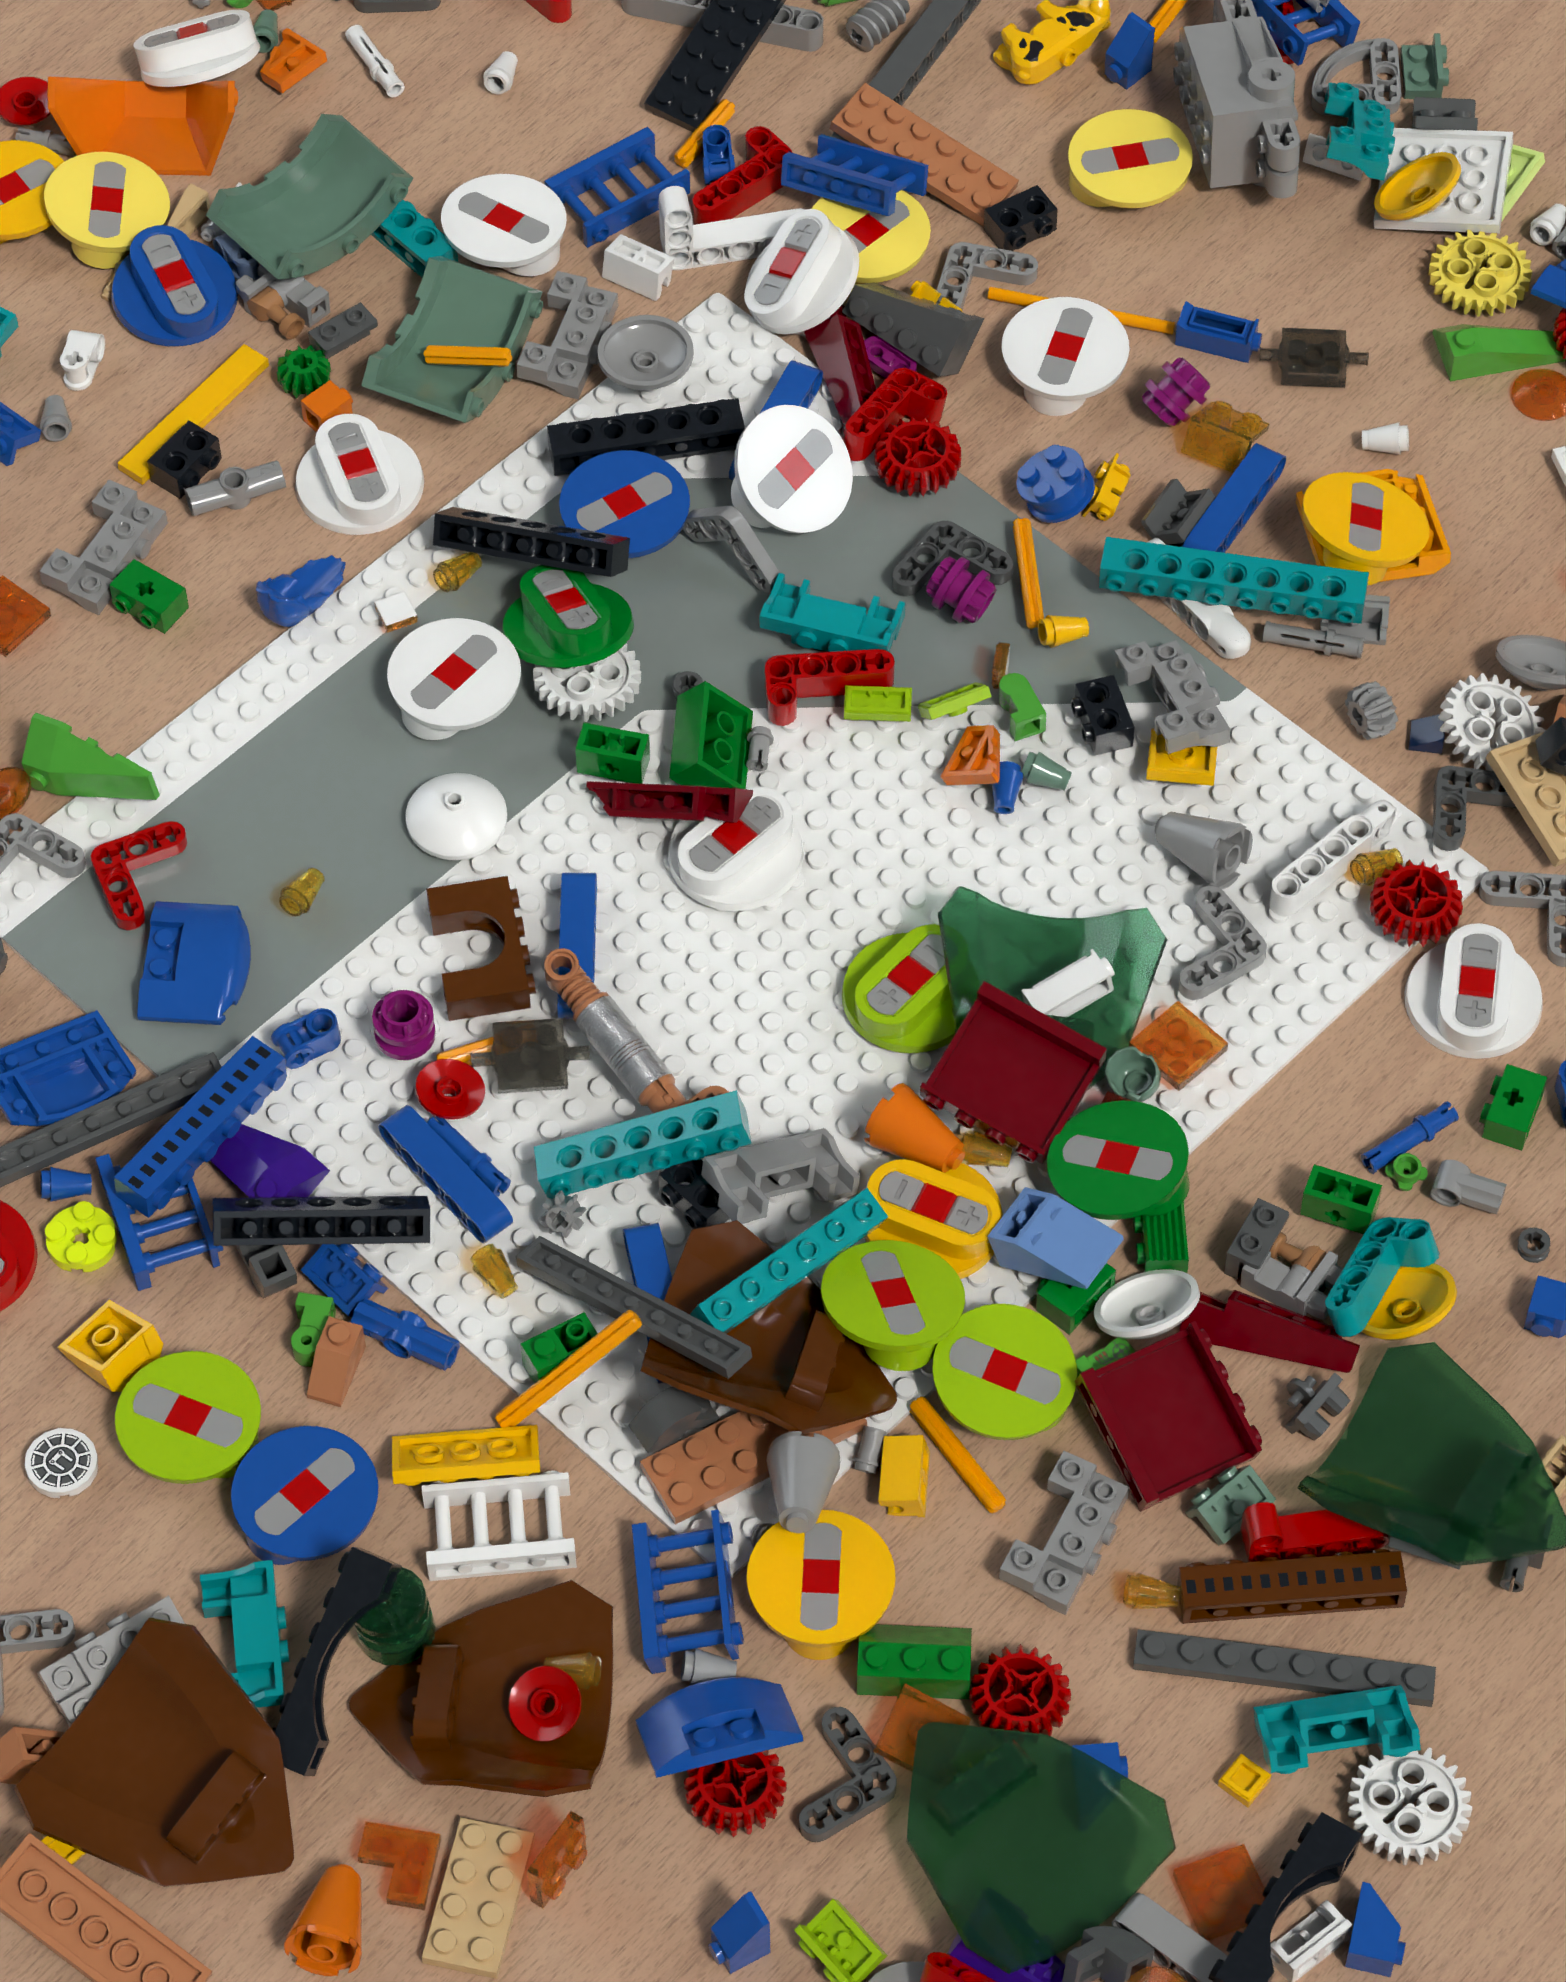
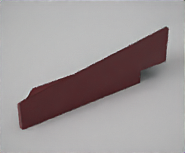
[804,305,876,424]
[586,781,753,823]
[1179,1290,1360,1373]

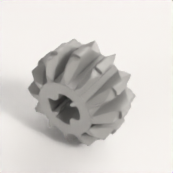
[1345,681,1398,740]

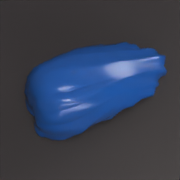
[256,555,346,627]

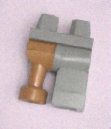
[236,264,330,340]
[1240,1232,1343,1320]

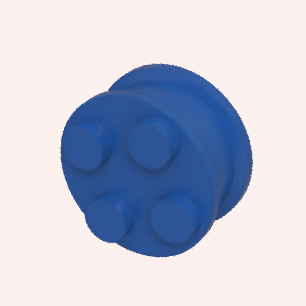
[1016,445,1095,523]

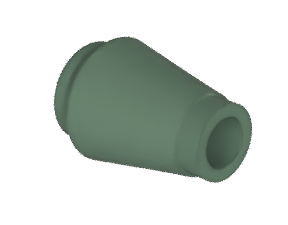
[253,9,278,53]
[1021,752,1072,791]

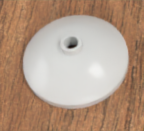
[406,773,507,860]
[1094,1269,1200,1339]

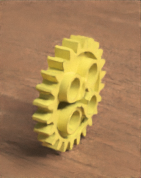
[1428,230,1532,317]

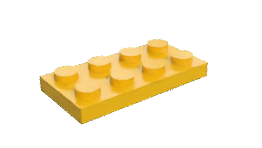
[392,1425,540,1486]

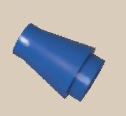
[992,761,1024,814]
[40,1167,92,1202]

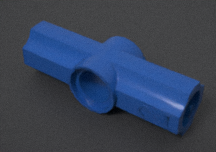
[350,1298,460,1371]

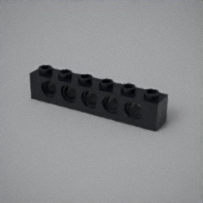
[547,398,745,476]
[433,507,630,577]
[213,1196,430,1246]

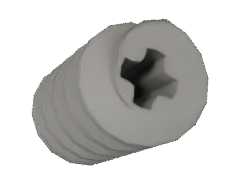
[846,0,910,52]

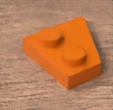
[260,28,327,93]
[940,725,1000,785]

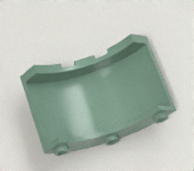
[206,114,414,279]
[361,256,543,423]

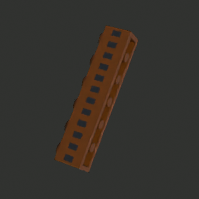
[1177,1549,1407,1624]

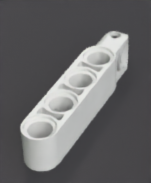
[1148,537,1251,659]
[1269,800,1397,917]

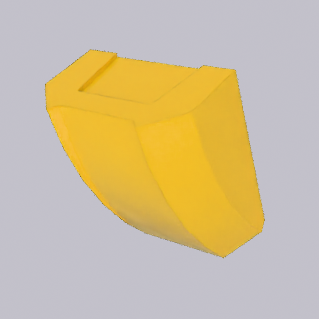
[57,1299,163,1392]

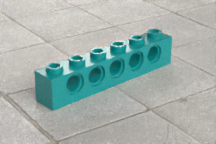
[371,200,459,278]
[534,1090,752,1199]
[690,1188,888,1334]

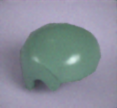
[1104,1047,1162,1102]

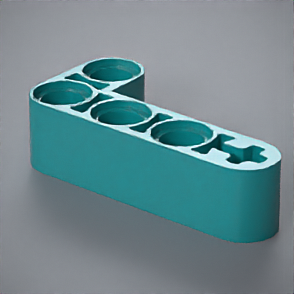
[1325,1217,1440,1337]

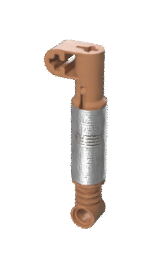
[544,948,729,1113]

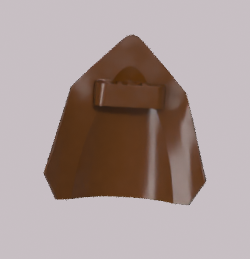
[640,1220,897,1434]
[349,1580,613,1797]
[14,1618,294,1887]

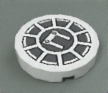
[24,1428,98,1498]

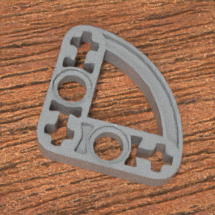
[1311,38,1401,115]

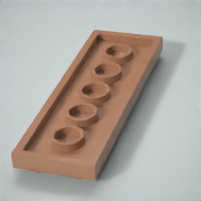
[830,83,1019,227]
[640,1411,867,1525]
[0,1832,212,1982]

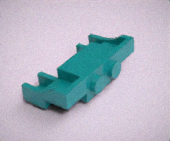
[1324,82,1395,181]
[759,573,905,652]
[200,1560,290,1708]
[1253,1685,1421,1774]

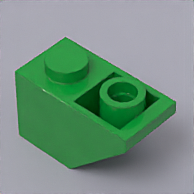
[520,1312,598,1383]

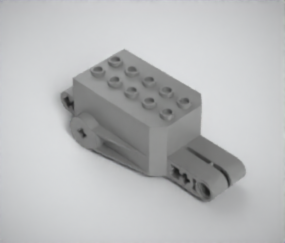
[1173,0,1300,198]

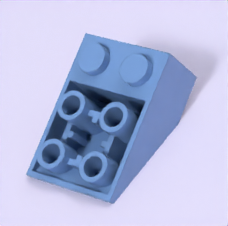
[987,1187,1124,1289]

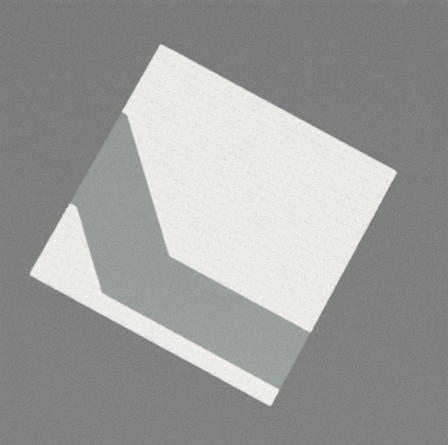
[0,293,1489,1578]

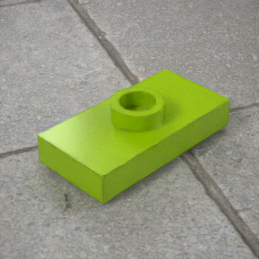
[918,682,992,720]
[844,685,912,722]

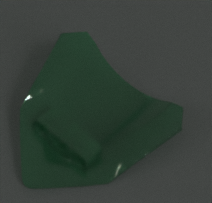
[938,886,1168,1091]
[1298,1342,1566,1566]
[906,1722,1176,1974]

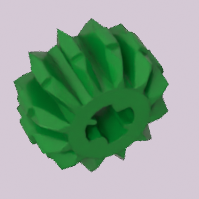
[276,345,331,398]

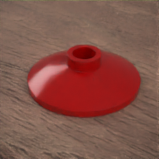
[0,77,51,125]
[415,1059,485,1119]
[509,1666,582,1742]

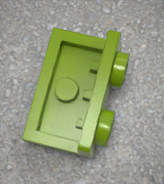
[794,1899,888,1982]

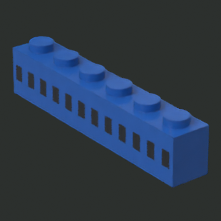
[114,1036,287,1218]

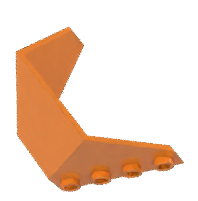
[47,77,238,176]

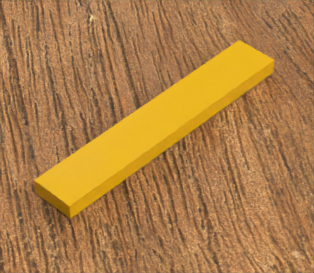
[117,344,269,485]

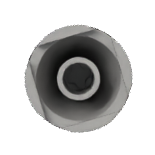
[1155,812,1253,889]
[767,1431,840,1533]

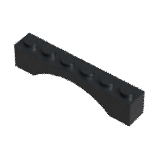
[272,1547,402,1776]
[1208,1812,1362,1982]

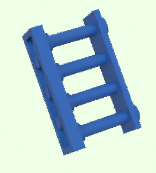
[1252,0,1360,66]
[544,127,690,248]
[781,134,929,216]
[95,1154,224,1291]
[632,1509,744,1674]

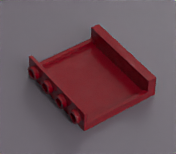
[920,981,1107,1164]
[1075,1321,1262,1512]

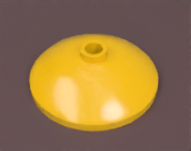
[1374,152,1461,221]
[1361,1264,1457,1340]

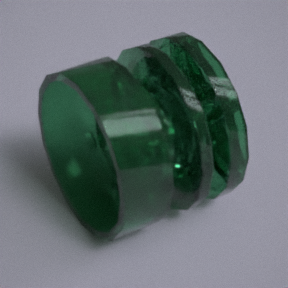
[354,1567,436,1665]

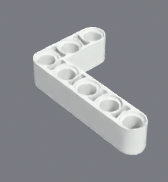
[659,186,806,270]

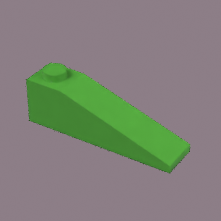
[1432,324,1566,381]
[21,713,160,800]

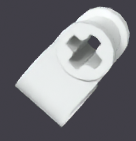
[60,330,105,391]

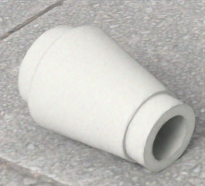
[483,51,518,94]
[1530,204,1566,246]
[1362,422,1409,455]

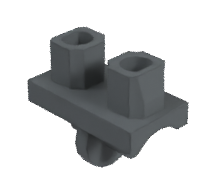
[1284,1373,1351,1441]

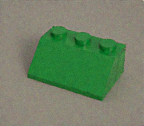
[669,681,753,789]
[857,1624,972,1700]

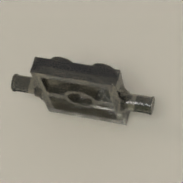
[1259,328,1369,388]
[470,1018,590,1094]

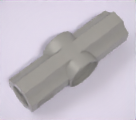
[184,460,286,516]

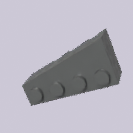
[842,282,985,377]

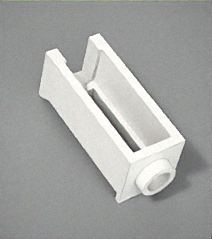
[1021,949,1115,1022]

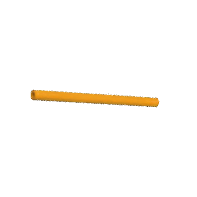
[988,287,1175,335]

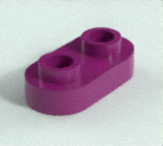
[864,336,917,379]

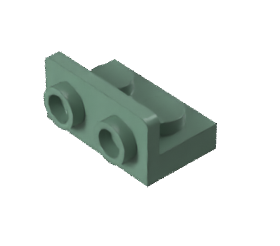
[1400,33,1449,99]
[1185,1465,1276,1546]

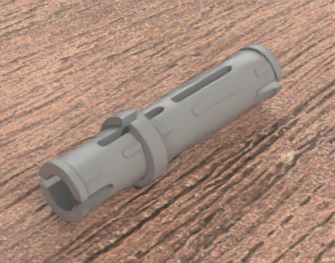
[1263,621,1365,659]

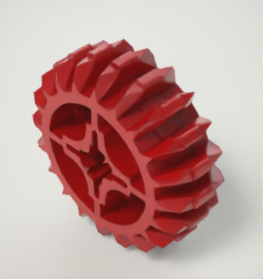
[874,416,961,497]
[1370,859,1463,947]
[969,1644,1071,1746]
[684,1750,787,1837]

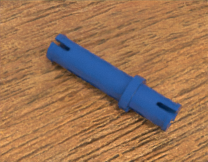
[1361,1101,1459,1174]
[427,1116,511,1197]

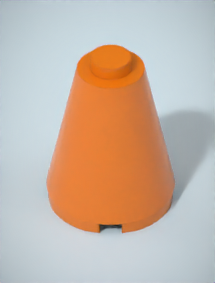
[864,1083,965,1173]
[284,1864,362,1976]

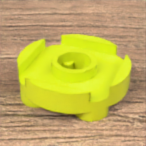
[45,1201,117,1273]

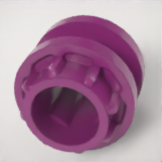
[1142,357,1210,426]
[926,556,997,623]
[372,990,436,1060]

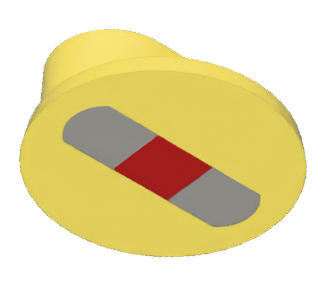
[1068,109,1193,208]
[44,152,170,269]
[812,190,931,292]

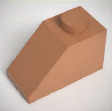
[306,1316,366,1407]
[0,1726,65,1785]

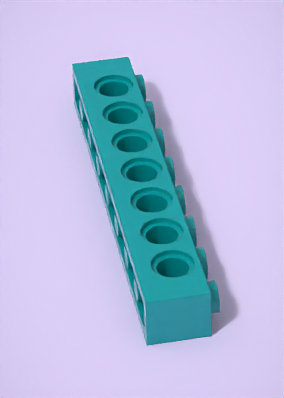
[1099,537,1369,624]

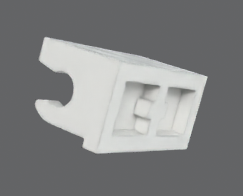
[602,234,675,301]
[1270,1900,1352,1982]

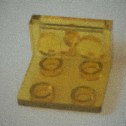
[1181,401,1270,473]

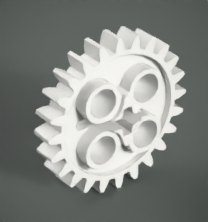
[533,643,641,722]
[1438,673,1546,771]
[1347,1748,1472,1865]

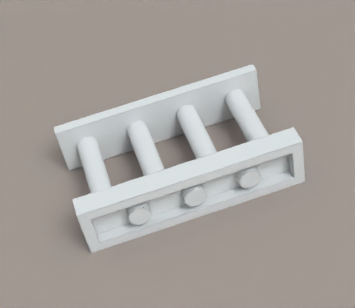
[422,1471,577,1581]

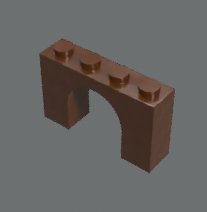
[426,876,536,1021]

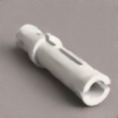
[345,25,405,97]

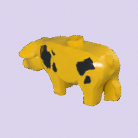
[993,0,1111,84]

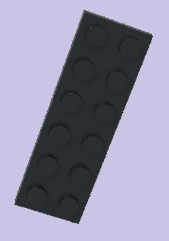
[644,0,786,132]

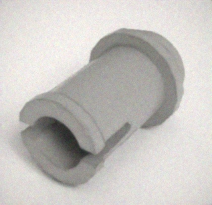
[746,726,774,772]
[852,1426,886,1474]

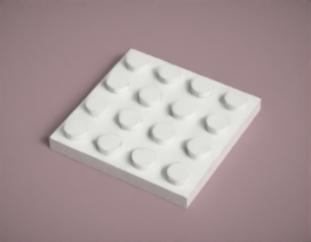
[1374,128,1513,233]

